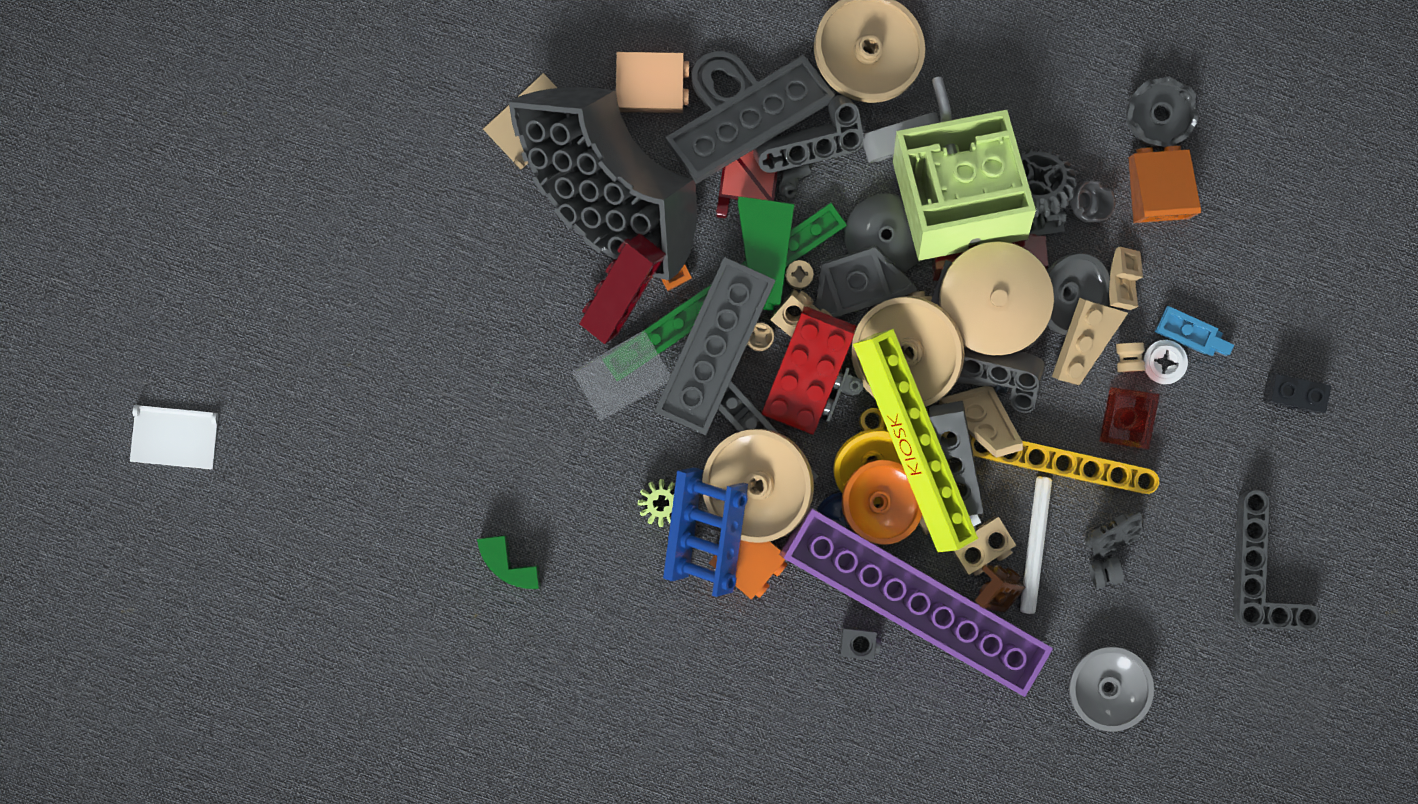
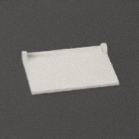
[130,405,218,469]

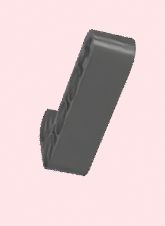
[753,94,864,173]
[960,346,1045,413]

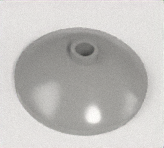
[1069,647,1154,732]

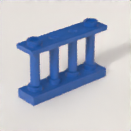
[663,467,748,597]

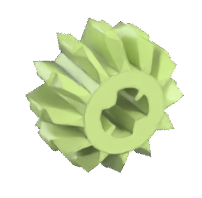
[638,479,675,527]

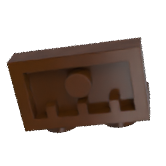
[975,564,1026,612]

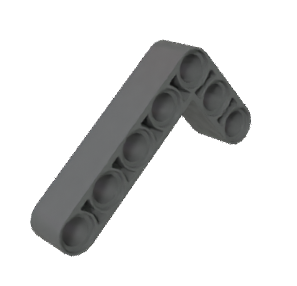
[1233,490,1321,630]

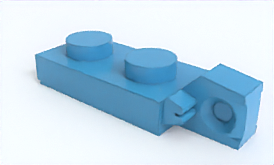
[1154,306,1234,356]

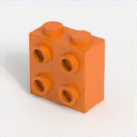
[709,540,788,600]

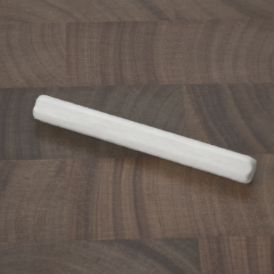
[1020,476,1052,614]

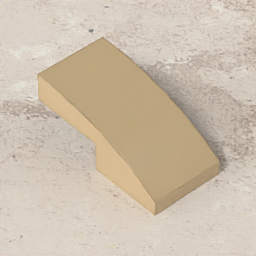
[1109,247,1143,310]

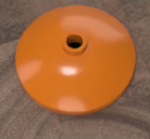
[842,460,922,545]

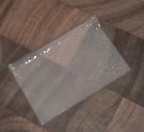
[572,330,670,421]

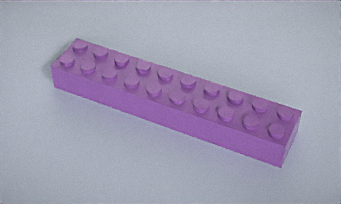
[779,507,1053,697]

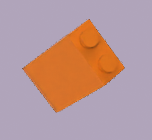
[1128,146,1201,223]

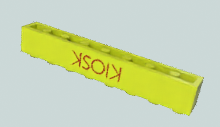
[853,329,978,552]

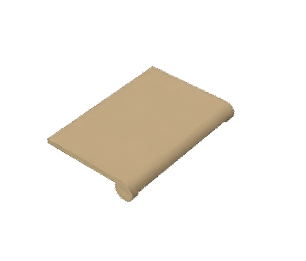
[483,73,557,169]

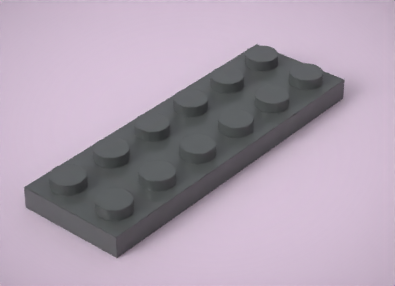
[654,257,776,435]

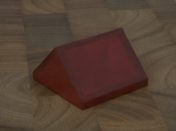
[1100,387,1160,450]

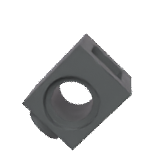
[839,627,881,660]

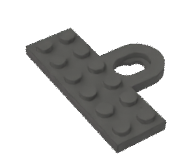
[665,51,835,184]

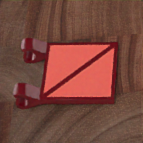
[716,150,781,218]

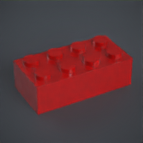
[762,306,856,435]

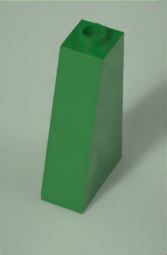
[737,197,794,310]

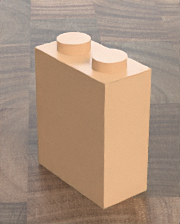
[616,52,689,113]

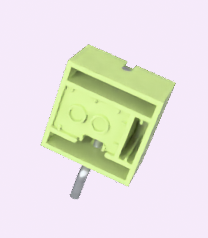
[893,77,1036,261]

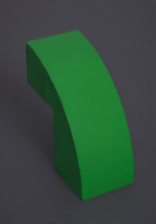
[477,535,541,589]

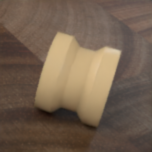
[785,260,814,290]

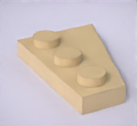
[1052,298,1128,385]
[939,386,1023,458]

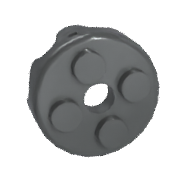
[1126,77,1199,148]

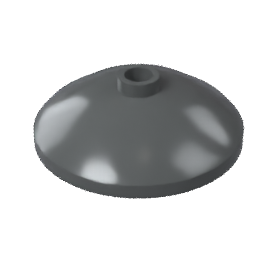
[844,193,918,273]
[1047,253,1110,335]

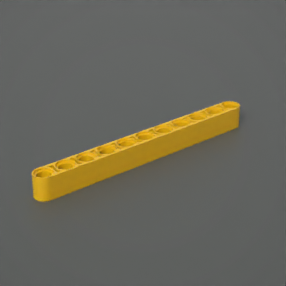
[859,408,1159,494]

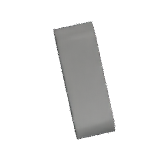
[863,112,940,163]

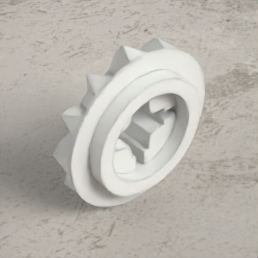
[1142,340,1188,384]

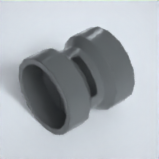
[1089,556,1124,589]

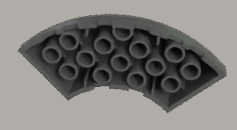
[509,87,697,280]

